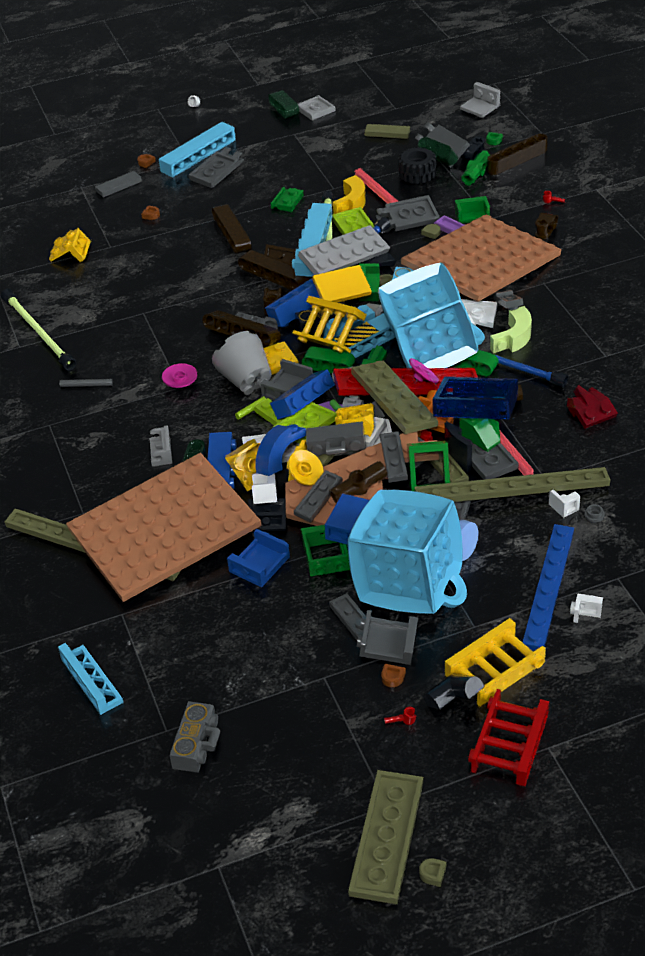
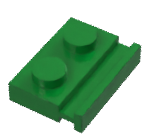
[271,187,304,212]

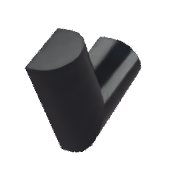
[424,674,485,709]

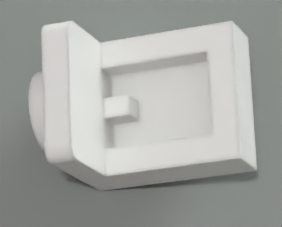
[570,594,603,623]

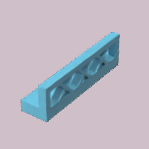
[58,643,124,715]

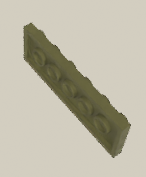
[351,360,438,434]
[349,770,423,904]

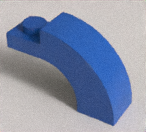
[256,424,306,476]

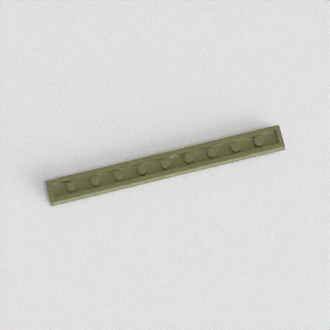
[414,467,610,502]
[5,509,181,581]

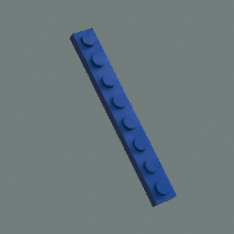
[523,524,574,651]

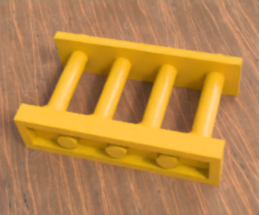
[292,296,367,353]
[445,618,546,706]

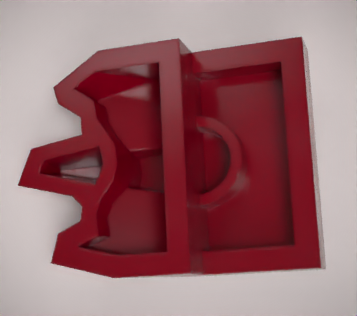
[567,385,618,429]

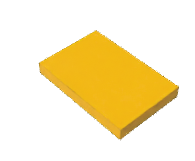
[312,265,372,303]

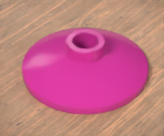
[409,358,439,383]
[162,364,197,388]

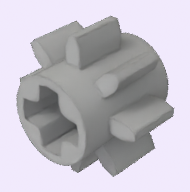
[342,395,364,408]

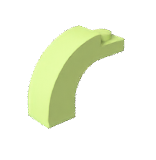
[490,306,532,353]

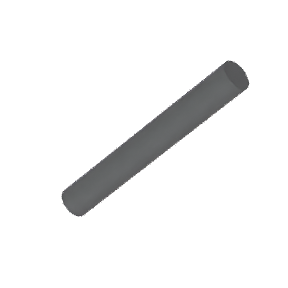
[60,379,113,387]

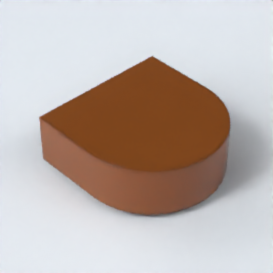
[138,154,156,168]
[141,206,160,220]
[382,664,406,687]

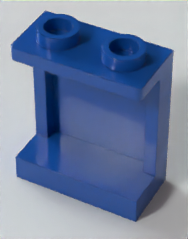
[325,494,369,545]
[227,529,290,587]

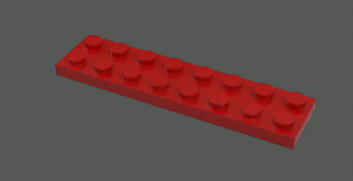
[333,368,482,396]

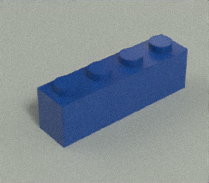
[265,279,320,328]
[270,369,335,419]
[208,432,237,489]

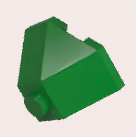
[460,409,500,452]

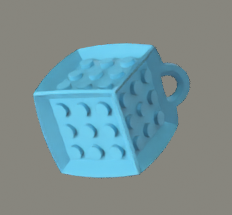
[378,263,485,368]
[348,490,467,614]

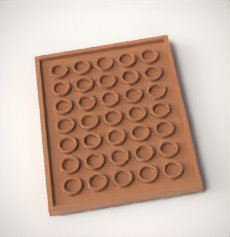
[401,215,561,302]
[66,453,262,602]

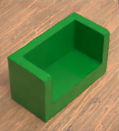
[455,196,490,223]
[359,264,380,301]

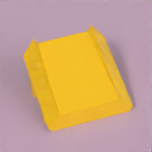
[335,403,374,436]
[225,439,260,491]

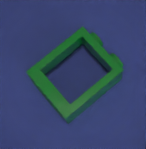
[407,441,450,491]
[301,525,350,576]

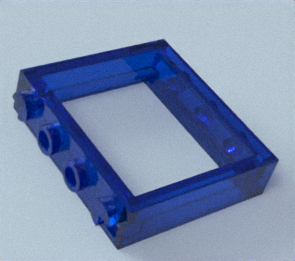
[433,377,518,419]

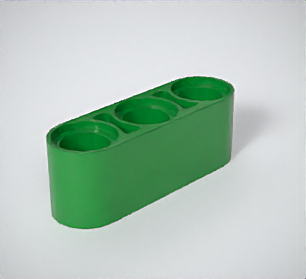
[302,347,356,373]
[451,350,499,376]

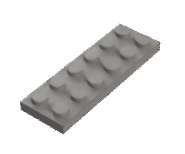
[298,225,390,275]

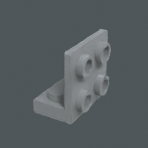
[460,82,500,117]

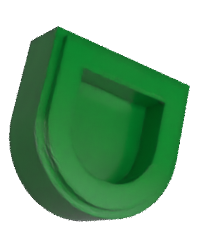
[486,132,503,145]

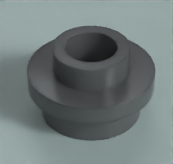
[584,504,605,523]

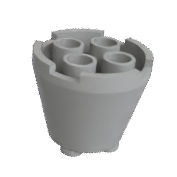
[212,331,272,395]

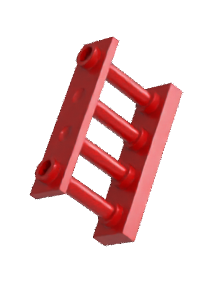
[468,689,549,786]

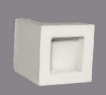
[549,490,580,518]

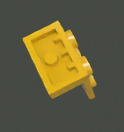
[49,228,91,262]

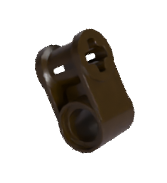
[535,213,558,240]
[263,288,283,315]

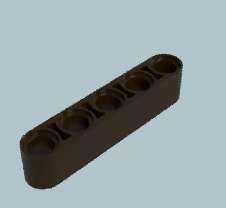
[487,134,548,175]
[212,204,251,254]
[238,250,310,290]
[202,310,281,347]

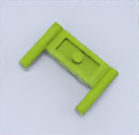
[235,396,286,425]

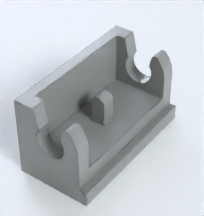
[150,426,173,466]

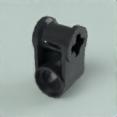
[461,136,486,160]

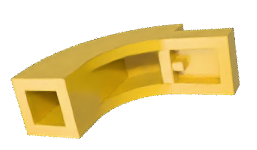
[333,175,366,214]

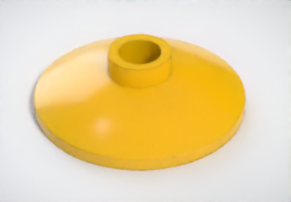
[288,450,324,486]

